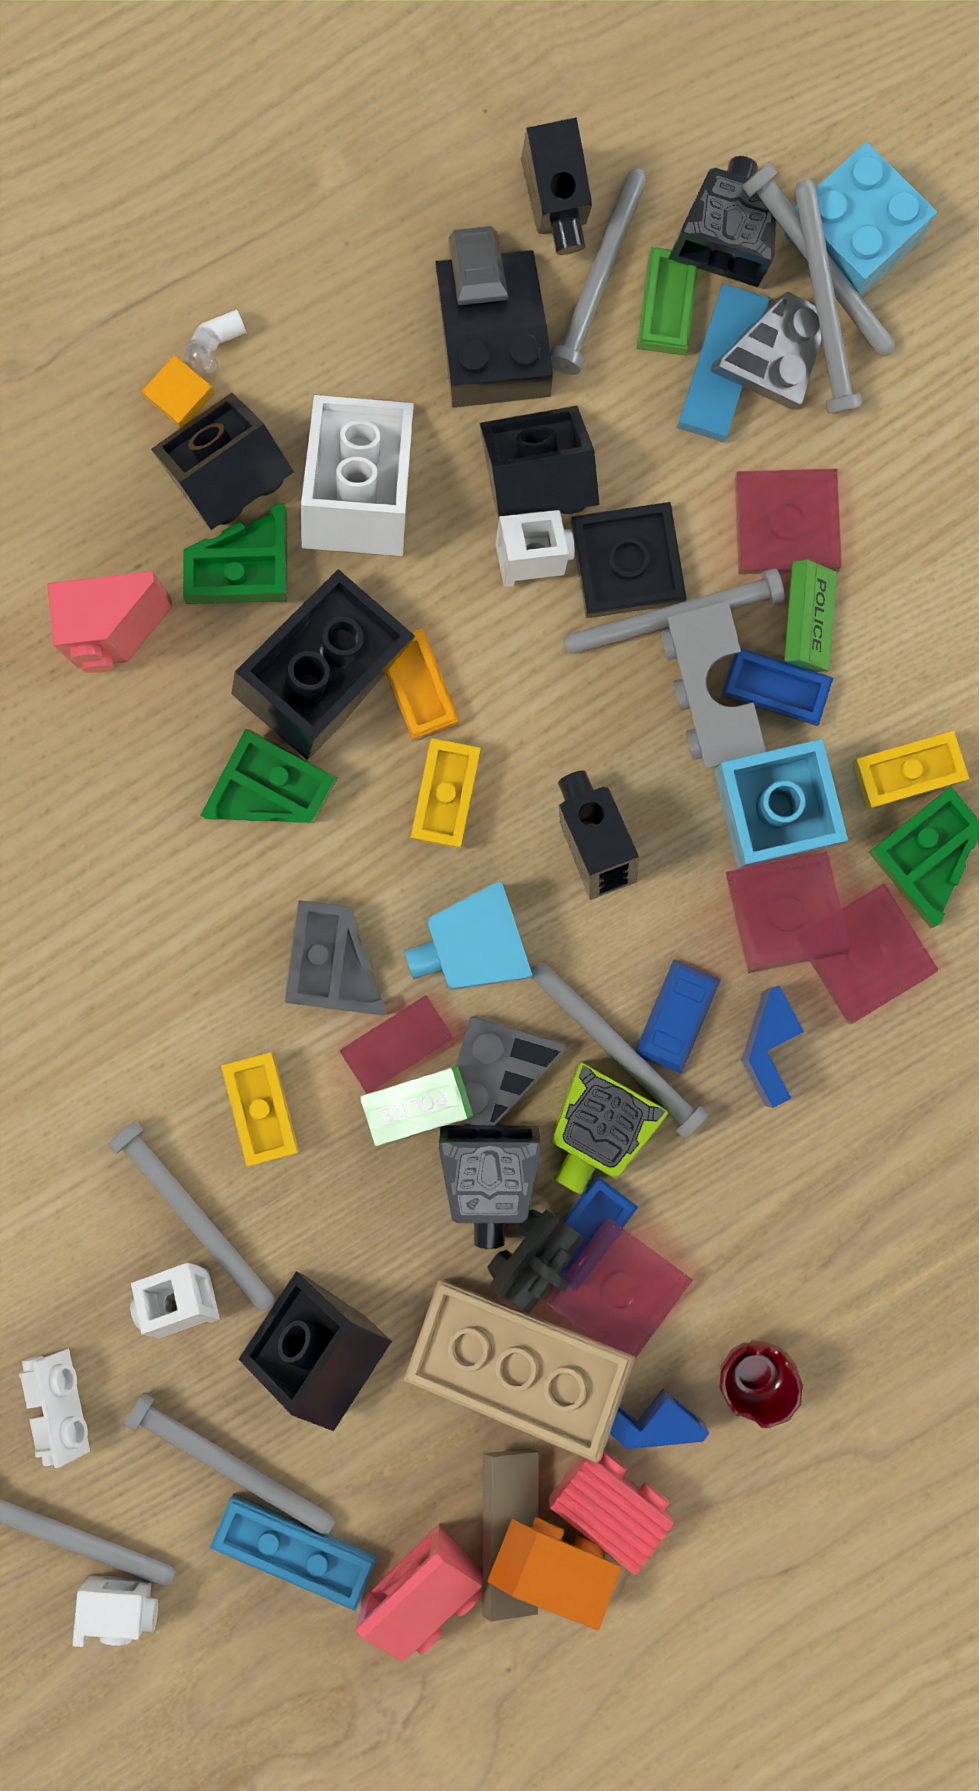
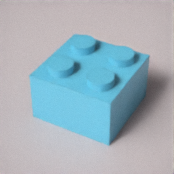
[784,141,937,297]
[714,739,848,869]

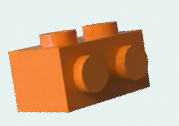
[487,1517,622,1631]

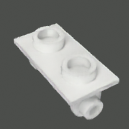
[18,1348,90,1468]

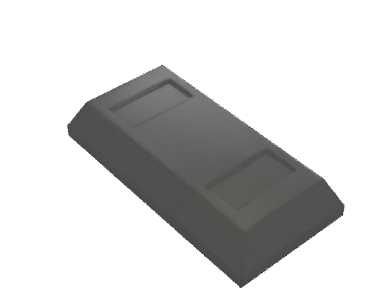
[448,226,508,305]

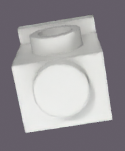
[495,510,575,587]
[130,1263,220,1339]
[72,1575,158,1647]

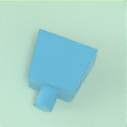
[404,881,532,990]

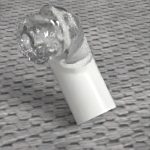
[185,309,247,376]

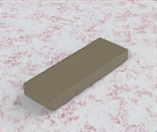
[482,1448,539,1622]

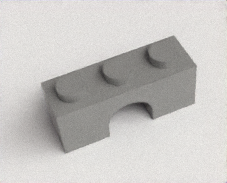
[661,601,766,769]

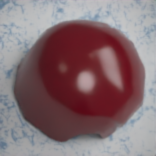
[719,1340,803,1428]

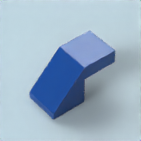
[741,985,804,1108]
[610,1389,710,1449]

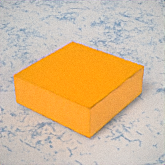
[141,355,214,428]

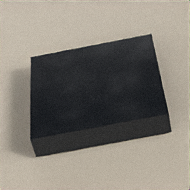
[571,502,687,619]

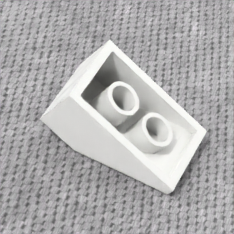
[301,395,414,556]

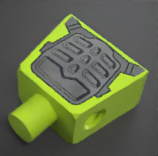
[550,1062,669,1195]

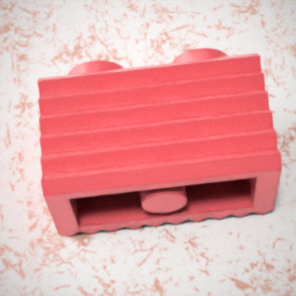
[549,1449,674,1575]

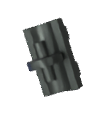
[487,1209,585,1314]

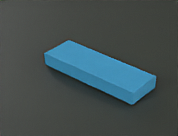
[677,283,770,443]
[210,1494,377,1611]

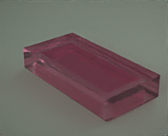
[339,995,454,1094]

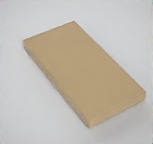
[404,1280,636,1463]

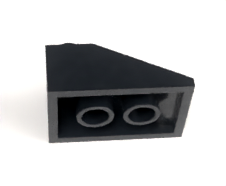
[435,250,553,408]
[231,569,415,761]

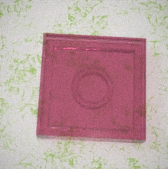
[735,469,842,574]
[726,851,851,973]
[795,883,939,1024]
[546,1217,692,1359]

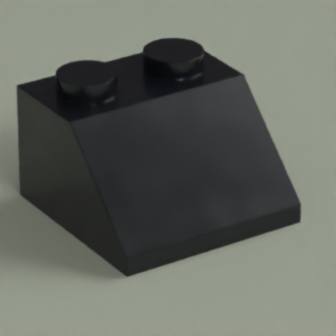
[151,393,294,530]
[480,405,600,518]
[239,1271,392,1431]

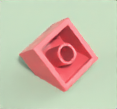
[47,571,172,673]
[355,1524,482,1662]

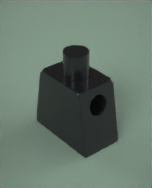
[521,117,592,255]

